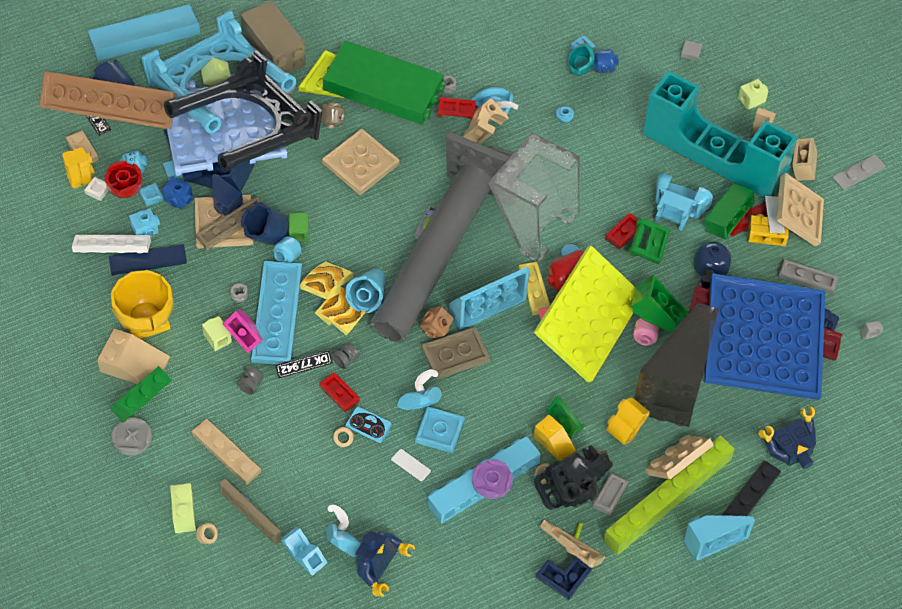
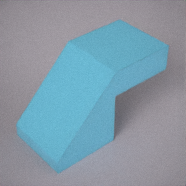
[281,527,328,575]

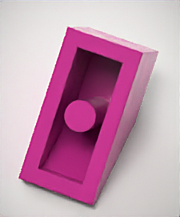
[223,309,263,353]

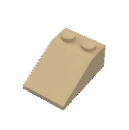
[97,329,170,384]

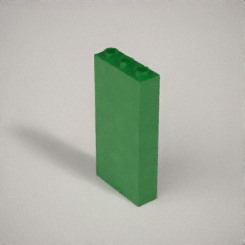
[323,40,445,125]

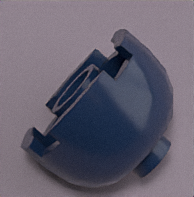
[693,242,731,276]

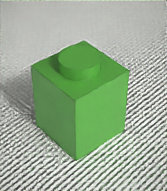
[289,212,309,242]

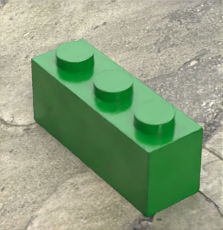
[704,183,755,240]
[110,366,172,422]

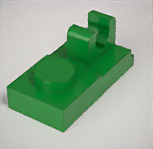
[546,397,585,440]

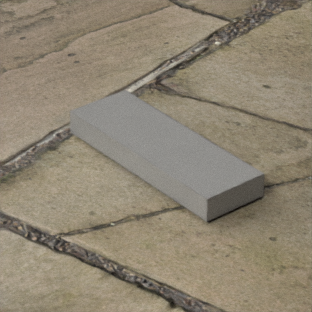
[779,259,839,295]

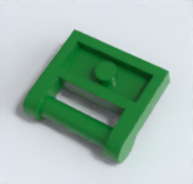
[628,218,670,264]

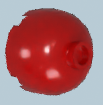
[104,161,143,199]

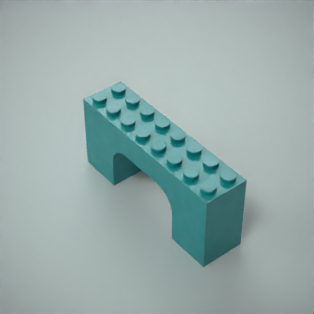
[643,70,798,198]

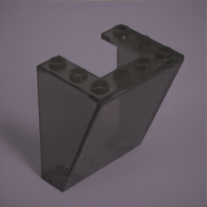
[634,303,719,427]

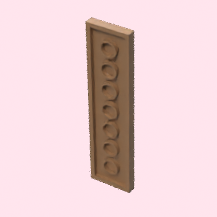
[39,71,177,129]

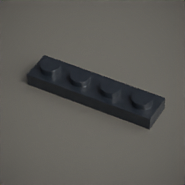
[721,460,781,516]

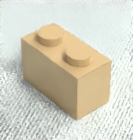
[793,138,817,181]

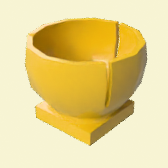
[111,270,174,339]

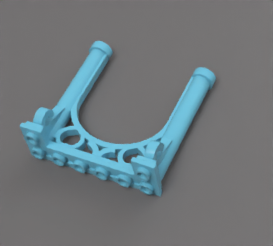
[141,10,296,134]

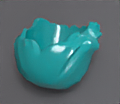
[568,43,594,75]

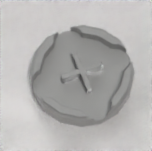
[112,417,152,456]

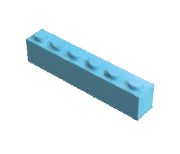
[427,436,541,524]

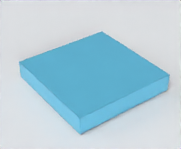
[415,406,465,453]

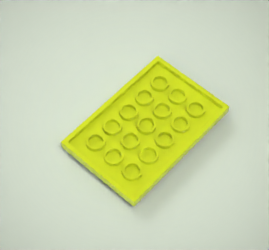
[534,246,636,382]

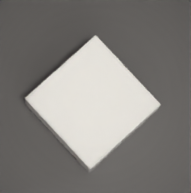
[84,177,108,201]

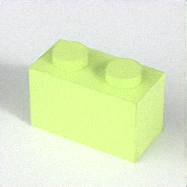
[170,483,196,533]

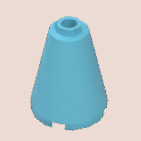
[346,269,386,313]

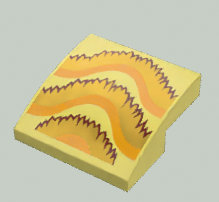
[300,261,353,300]
[315,286,366,335]

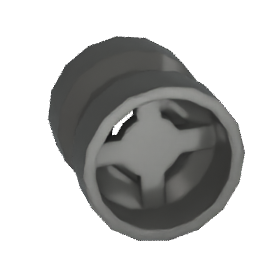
[332,342,359,369]
[237,367,264,394]

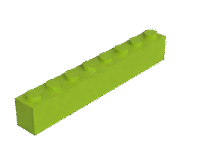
[603,435,735,555]

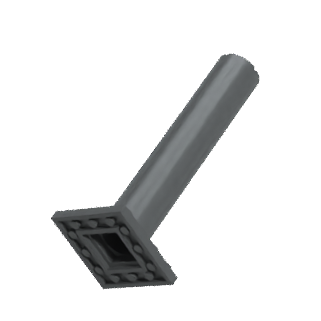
[370,131,517,343]

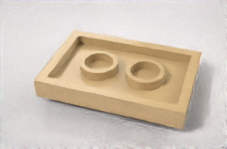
[645,435,713,479]

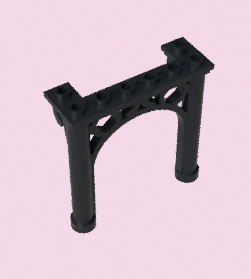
[164,50,322,172]

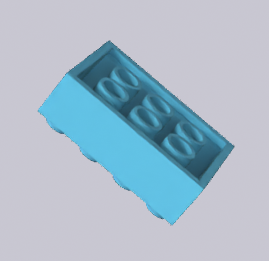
[449,266,530,331]

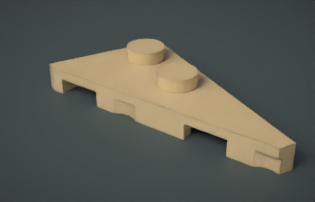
[540,519,605,568]

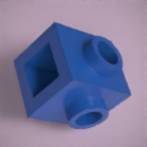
[162,177,193,210]

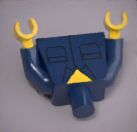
[758,407,816,469]
[355,531,415,597]

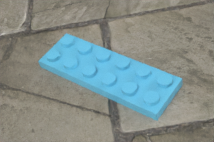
[251,261,302,364]

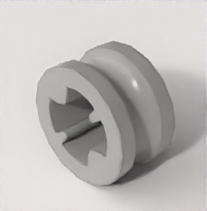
[443,76,456,94]
[231,283,248,303]

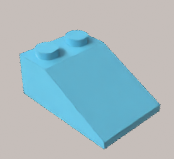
[684,515,755,562]

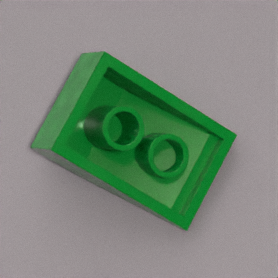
[631,275,690,337]

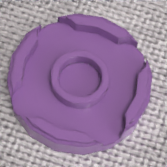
[472,460,513,499]

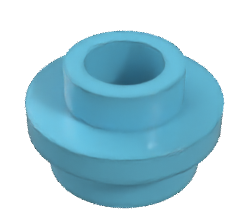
[556,106,574,123]

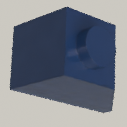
[212,173,243,216]

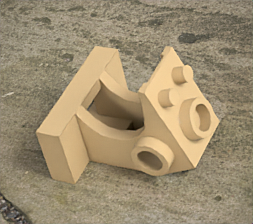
[463,98,509,144]

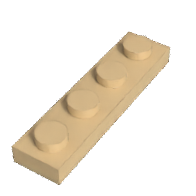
[192,419,261,485]

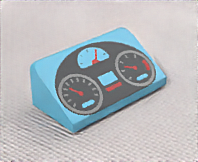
[345,407,392,443]

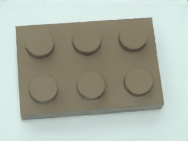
[421,327,490,380]

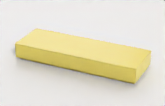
[518,262,550,315]

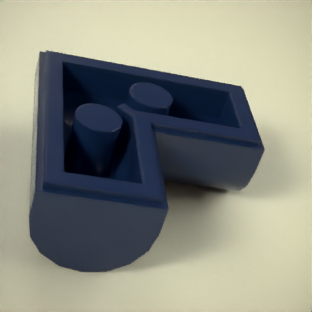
[535,556,593,600]

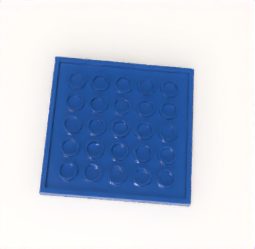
[704,273,825,400]

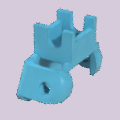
[655,173,713,231]

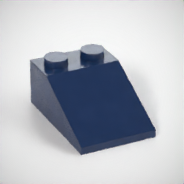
[188,161,255,192]

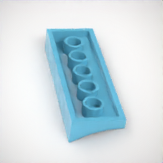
[88,4,200,61]

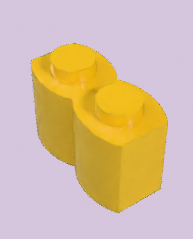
[606,398,650,445]

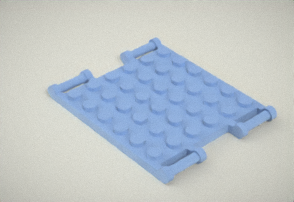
[159,73,287,176]

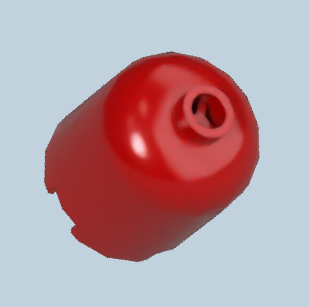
[546,250,584,292]

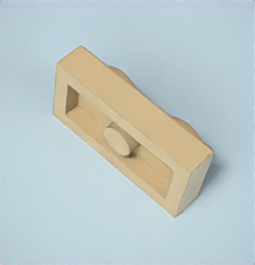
[66,130,99,163]

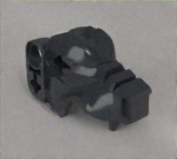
[534,445,613,510]

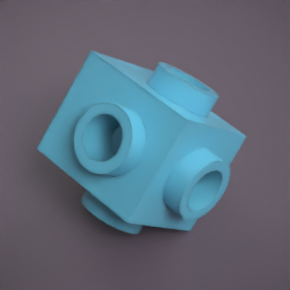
[129,208,160,237]

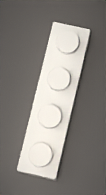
[72,235,151,253]

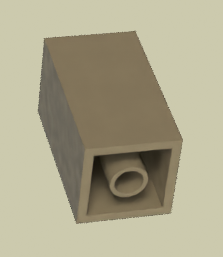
[241,0,305,73]

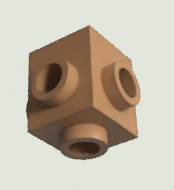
[420,306,454,338]

